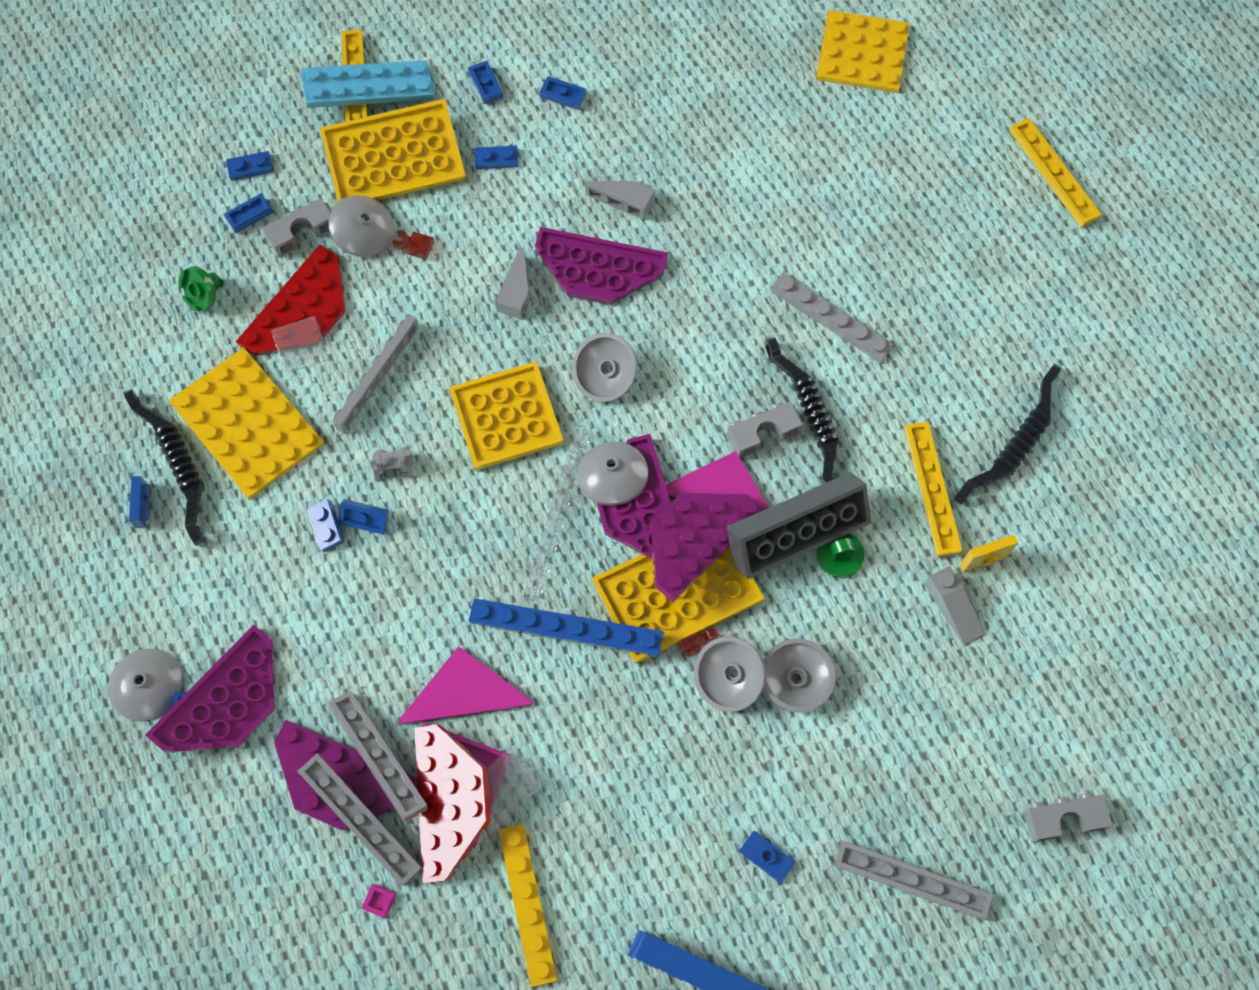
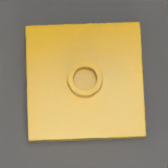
[960,535,1018,573]

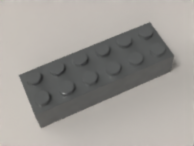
[726,472,871,579]

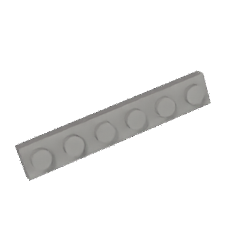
[770,272,894,363]
[333,314,419,434]
[328,691,427,823]
[297,753,422,886]
[834,840,993,921]

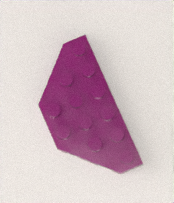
[535,227,668,305]
[597,434,671,559]
[650,493,765,603]
[145,625,274,753]
[274,720,418,830]

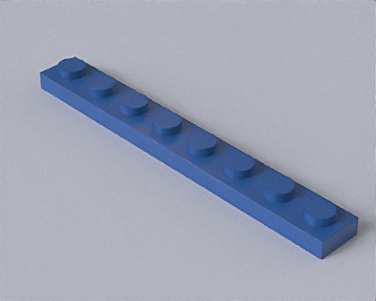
[468,598,664,657]

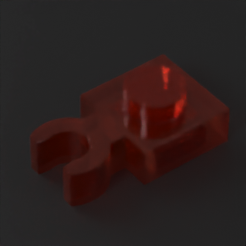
[392,230,435,260]
[677,626,719,657]

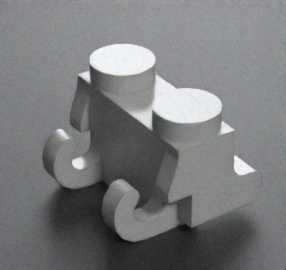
[372,447,413,482]

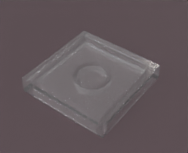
[271,316,330,374]

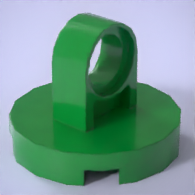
[178,266,224,311]
[816,534,865,578]

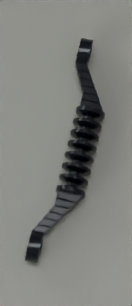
[764,337,839,484]
[954,363,1062,505]
[123,389,205,546]

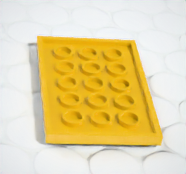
[320,99,466,202]
[168,347,325,500]
[592,547,765,664]

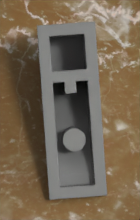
[585,181,655,220]
[495,247,532,320]
[924,566,984,646]

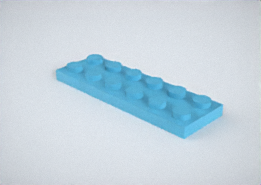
[301,60,434,108]

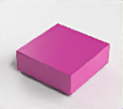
[361,884,397,919]

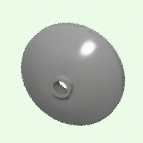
[328,195,395,257]
[572,333,637,402]
[577,442,648,506]
[694,636,766,712]
[763,638,836,713]
[108,648,183,721]

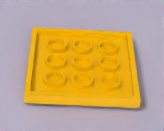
[816,10,910,93]
[449,361,564,471]

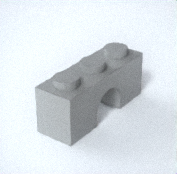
[262,198,330,257]
[727,401,803,458]
[1023,792,1113,843]

